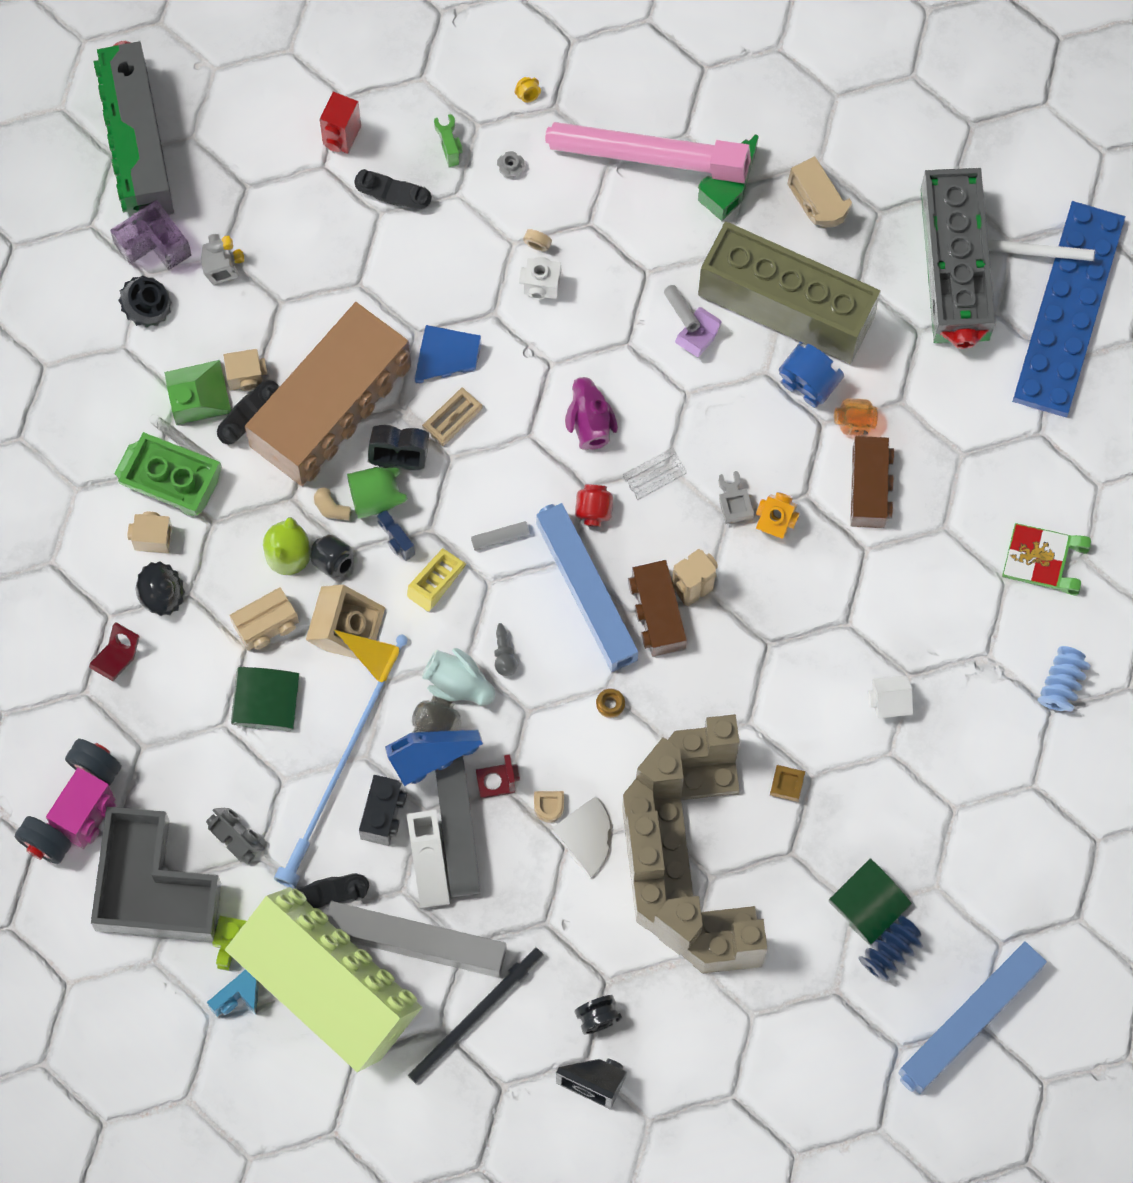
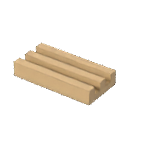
[422,387,483,447]

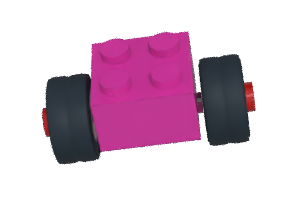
[14,738,122,864]

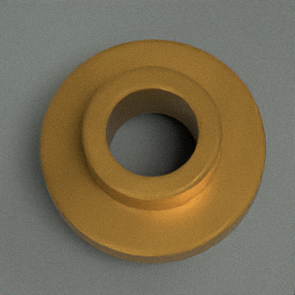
[596,689,625,718]

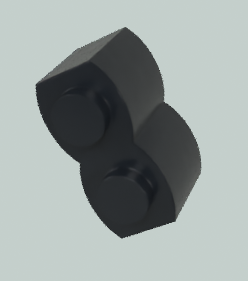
[367,425,429,470]

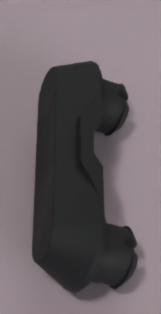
[354,169,432,210]
[217,380,279,445]
[295,873,369,909]

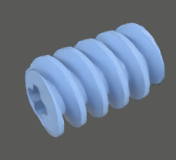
[1037,646,1091,711]

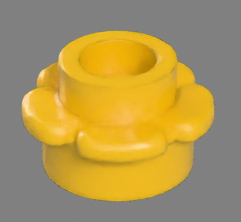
[514,77,541,103]

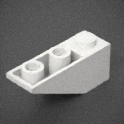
[407,810,450,909]

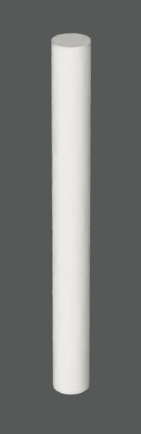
[988,240,1095,261]

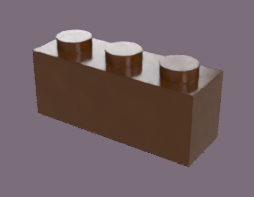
[850,436,894,528]
[628,560,687,657]

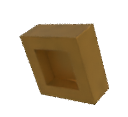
[770,765,806,802]

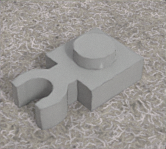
[718,471,754,524]

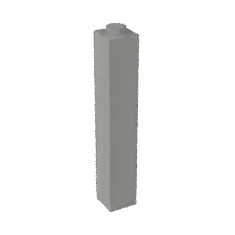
[323,901,507,978]

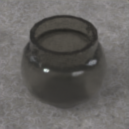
[411,696,462,732]

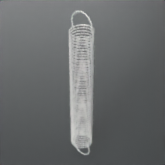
[149,414,215,460]

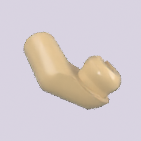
[314,487,351,521]

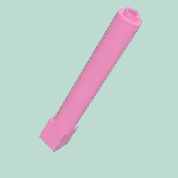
[545,122,751,183]

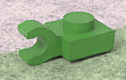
[434,114,463,167]

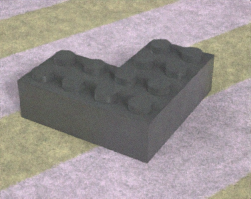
[90,806,222,942]

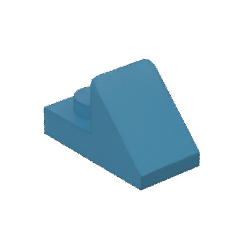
[207,969,259,1017]

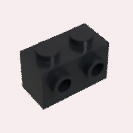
[359,775,407,846]

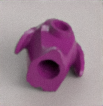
[565,377,618,450]

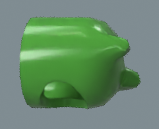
[347,467,408,519]

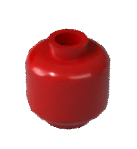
[575,484,614,527]

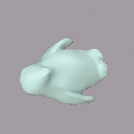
[422,648,495,706]

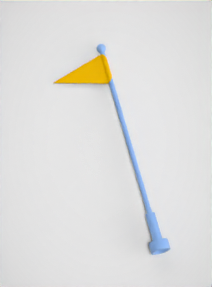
[274,630,408,889]

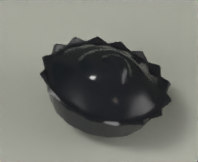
[118,275,172,328]
[135,561,185,616]

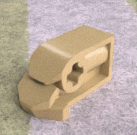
[787,156,852,228]

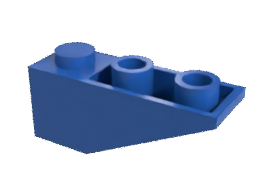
[385,730,483,786]

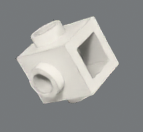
[519,257,561,300]

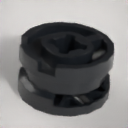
[574,995,622,1035]

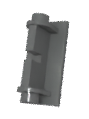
[206,807,265,864]

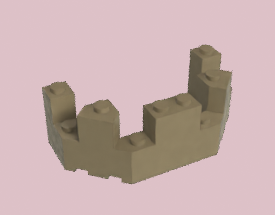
[622,714,768,974]

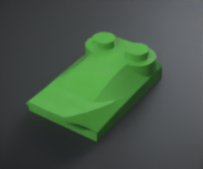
[114,432,222,516]

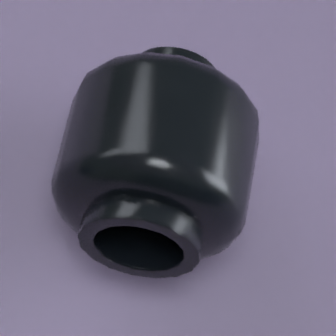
[311,535,354,577]

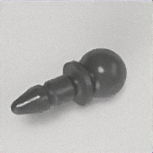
[494,623,518,676]

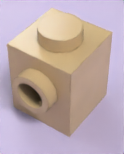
[223,349,267,391]
[127,511,172,553]

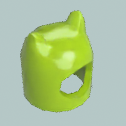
[263,517,311,575]

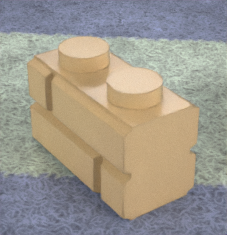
[672,549,718,607]
[229,587,299,651]

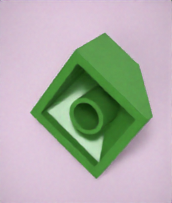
[164,360,231,425]

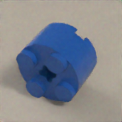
[778,342,845,408]

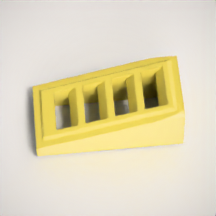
[407,548,466,612]

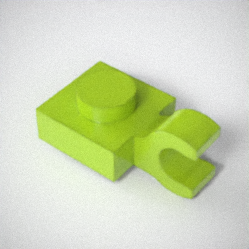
[212,915,246,971]

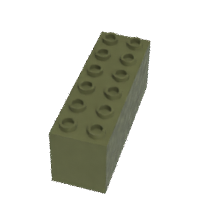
[698,221,881,364]

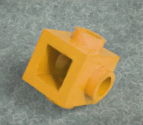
[756,492,800,539]

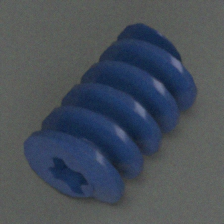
[858,915,923,982]

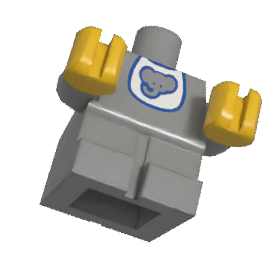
[201,234,244,285]

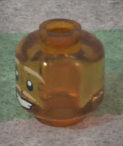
[834,398,878,436]

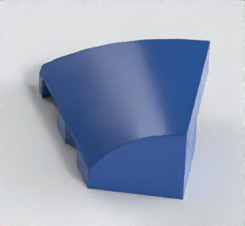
[415,325,482,384]

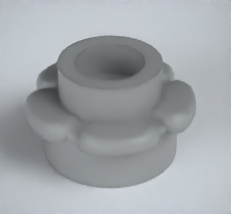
[497,151,524,178]

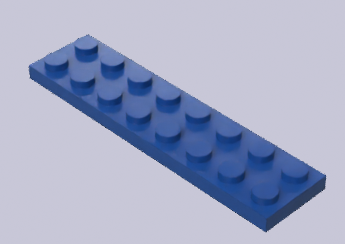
[1012,201,1126,418]

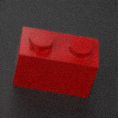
[319,91,361,154]

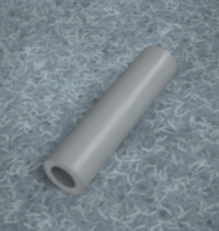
[664,285,700,332]
[471,521,530,550]

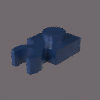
[377,510,415,561]

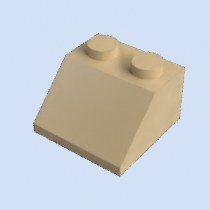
[306,584,385,659]

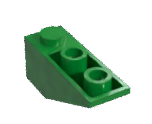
[698,134,759,221]

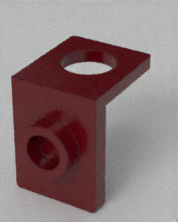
[89,622,140,681]
[476,754,520,798]

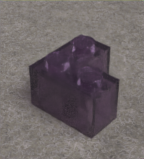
[110,200,192,271]

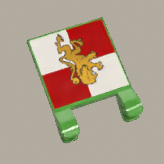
[1002,523,1091,596]

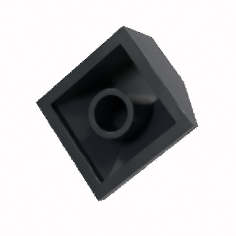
[556,1058,627,1110]

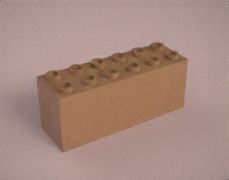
[245,301,411,487]

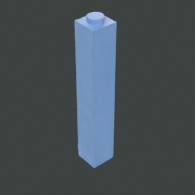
[536,503,638,673]
[898,941,1047,1094]

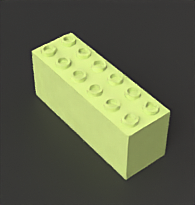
[225,887,423,1073]

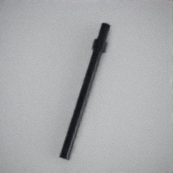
[407,947,544,1084]

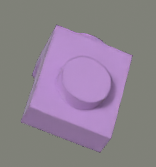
[675,307,722,357]

